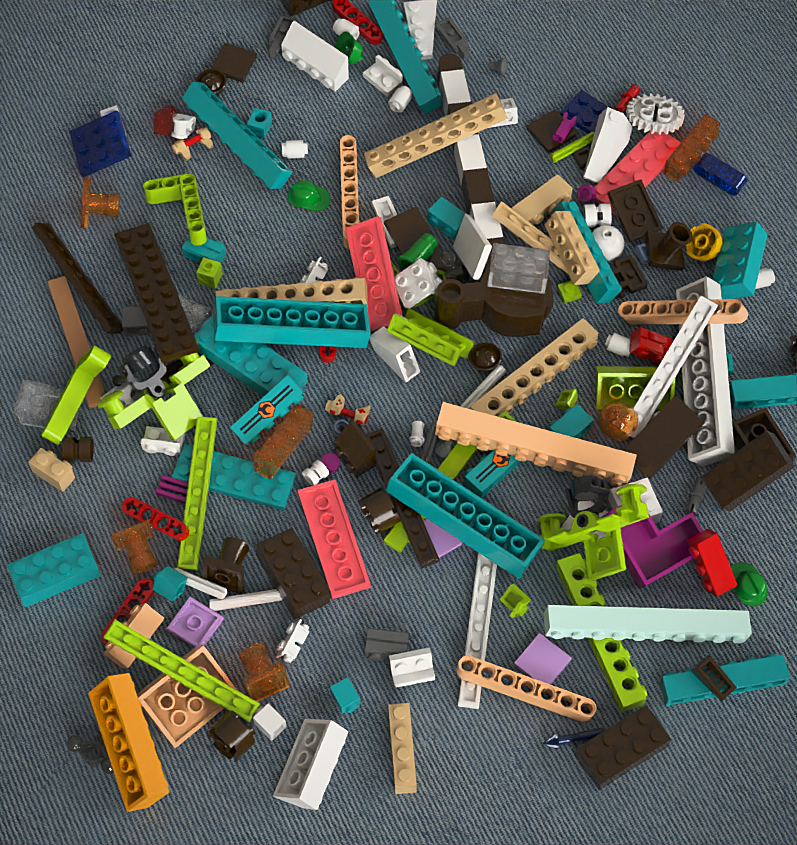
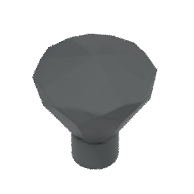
[488,58,508,75]
[434,439,452,458]

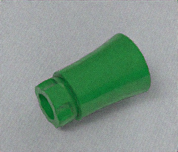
[398,233,438,270]

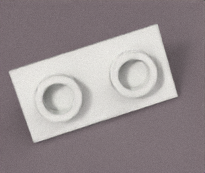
[300,257,328,296]
[275,619,309,663]

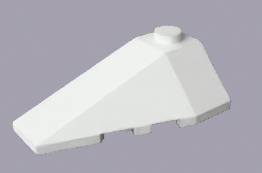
[583,107,632,184]

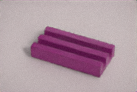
[156,475,188,504]

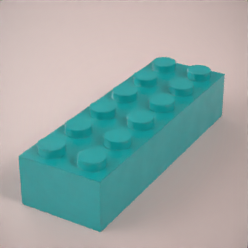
[194,314,307,397]

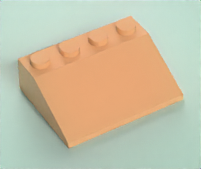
[137,644,237,748]

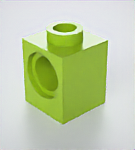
[196,257,223,289]

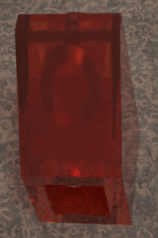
[153,105,180,136]

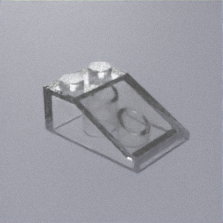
[13,379,82,432]

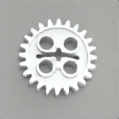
[626,93,685,135]

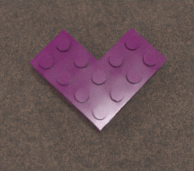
[600,501,703,588]

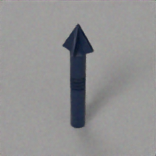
[543,728,604,749]

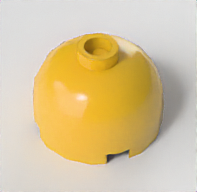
[686,223,723,262]

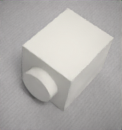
[253,703,287,741]

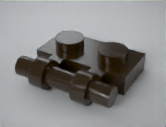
[612,255,648,299]

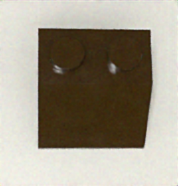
[333,420,376,478]

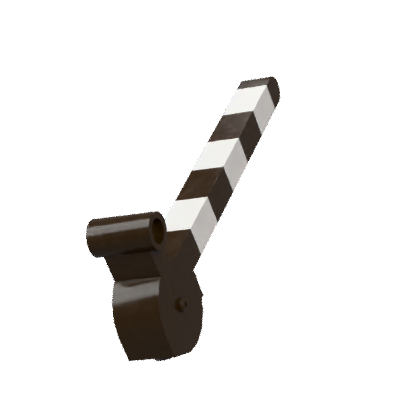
[434,53,553,337]

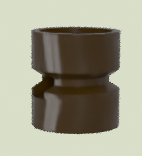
[62,437,94,462]

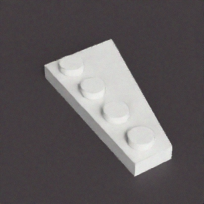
[403,0,437,60]

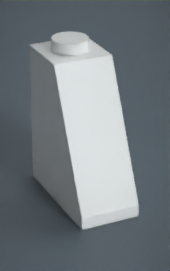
[369,326,420,383]

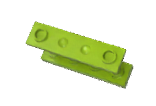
[387,308,475,366]

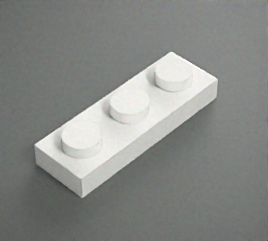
[372,196,397,248]

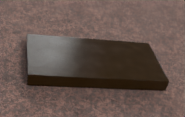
[384,206,451,273]
[623,395,705,479]

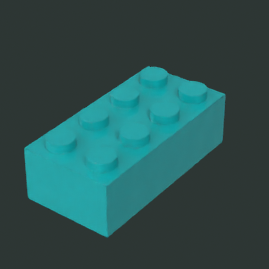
[712,221,768,299]
[7,533,101,607]

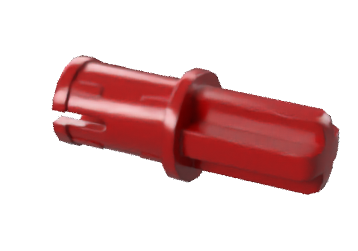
[616,84,641,113]

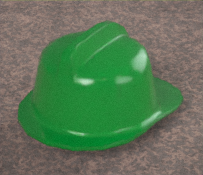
[335,31,364,64]
[288,180,331,211]
[731,562,768,607]

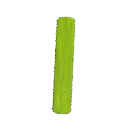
[550,132,595,163]

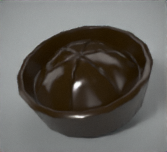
[196,69,227,96]
[469,342,502,373]

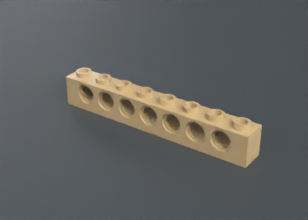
[364,93,508,178]
[216,277,368,307]
[470,318,599,417]

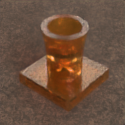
[80,177,120,228]
[111,520,159,575]
[239,644,290,702]

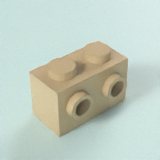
[28,448,75,492]

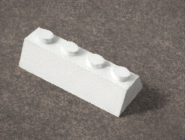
[281,21,349,91]
[273,719,348,810]

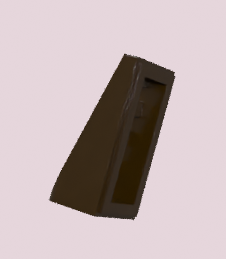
[691,655,737,701]

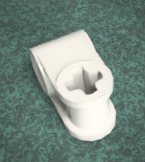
[171,114,196,139]

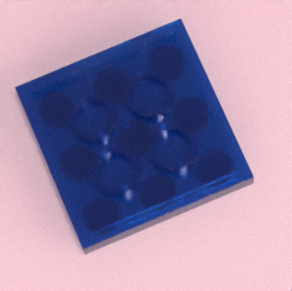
[69,110,132,177]

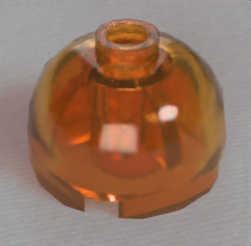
[598,401,638,441]

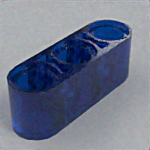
[693,153,747,196]

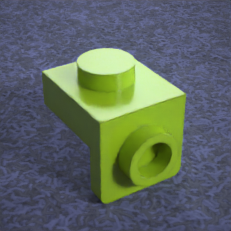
[500,584,531,619]

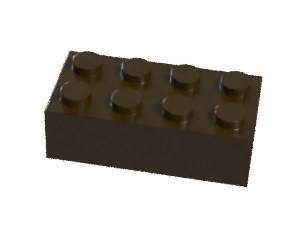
[703,431,795,511]
[256,528,331,620]
[575,705,671,790]

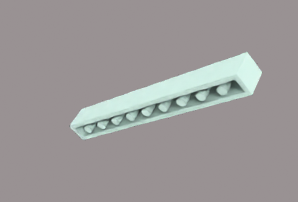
[544,605,752,644]

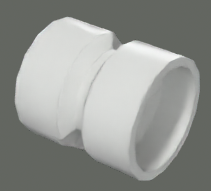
[583,204,612,228]

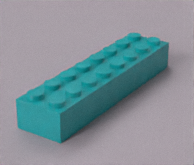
[213,296,371,348]
[386,453,545,579]

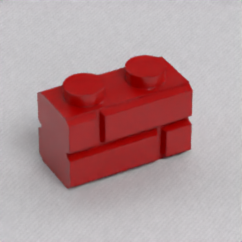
[629,327,673,365]

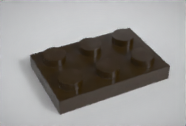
[607,179,663,243]

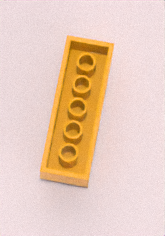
[88,673,169,812]

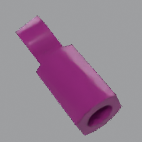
[553,112,576,143]

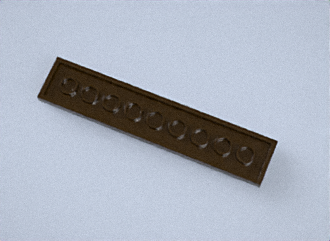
[114,223,200,363]

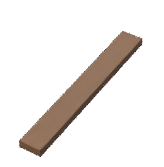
[47,276,105,408]

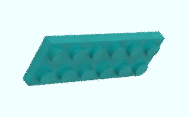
[172,443,296,511]

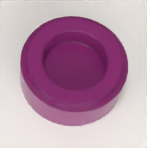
[577,184,596,203]
[320,453,340,473]

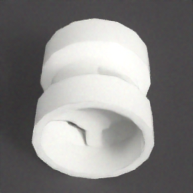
[302,460,330,486]

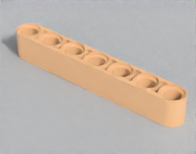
[340,135,359,250]
[618,299,748,325]
[456,656,596,723]

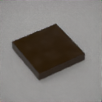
[211,43,257,83]
[527,109,577,153]

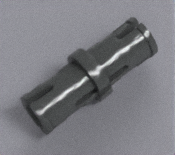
[685,476,707,517]

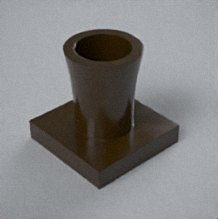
[644,222,693,271]
[203,537,250,594]

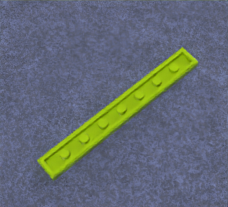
[177,416,217,571]
[384,443,478,553]
[104,619,260,722]

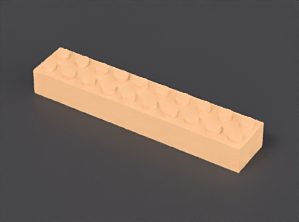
[435,402,636,487]

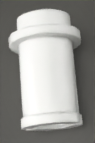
[409,421,425,447]

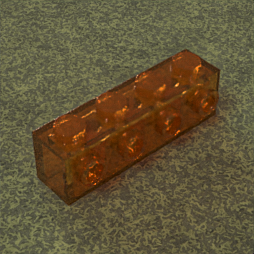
[663,114,721,182]
[253,404,314,480]

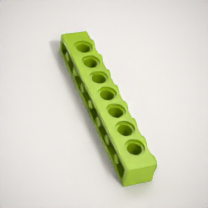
[556,553,648,713]

